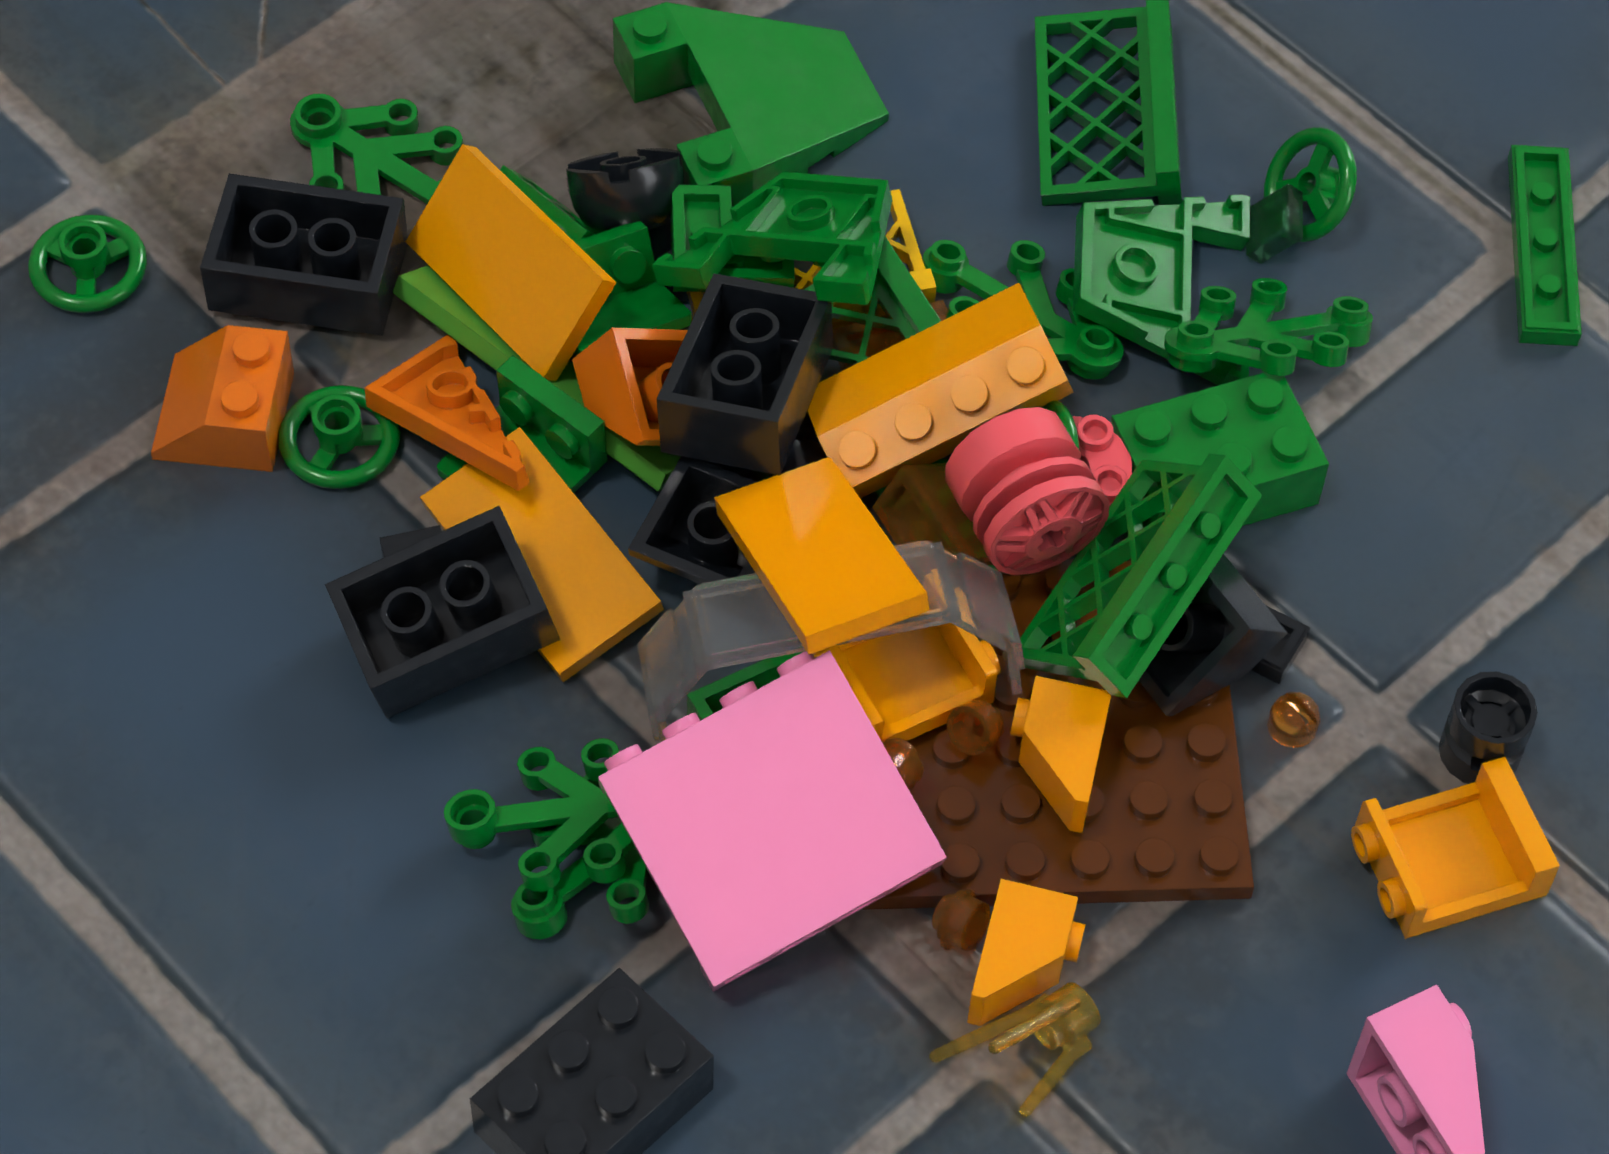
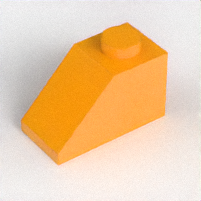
[1010,676,1111,833]
[967,879,1086,1026]

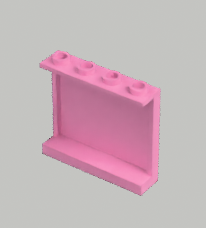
[598,650,947,992]

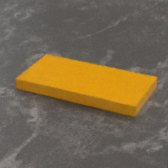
[405,144,617,381]
[420,427,664,682]
[714,457,930,654]

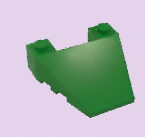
[613,2,889,207]

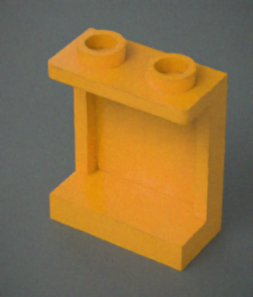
[800,575,1001,750]
[1351,757,1560,939]

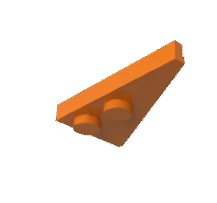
[364,334,529,491]

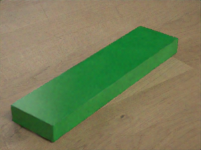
[1508,145,1582,346]

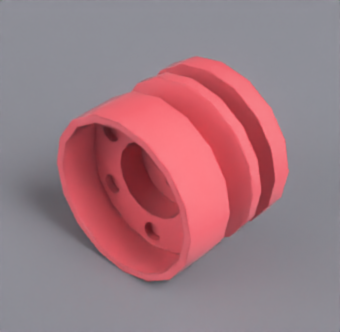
[945,407,1110,575]

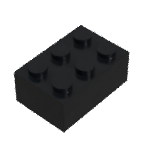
[200,173,408,336]
[657,273,833,475]
[325,505,561,719]
[470,968,714,1154]

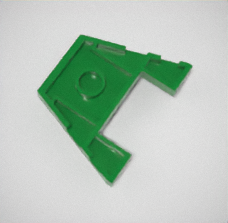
[652,172,892,305]
[1073,194,1250,385]

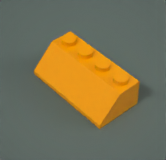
[807,283,1074,499]

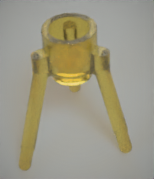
[929,982,1101,1117]

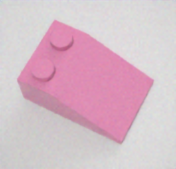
[1346,985,1485,1154]

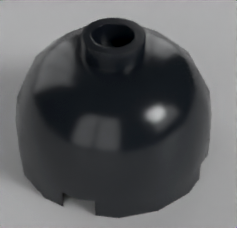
[566,148,684,240]

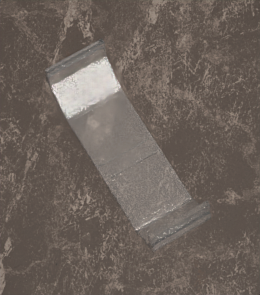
[638,541,1025,742]

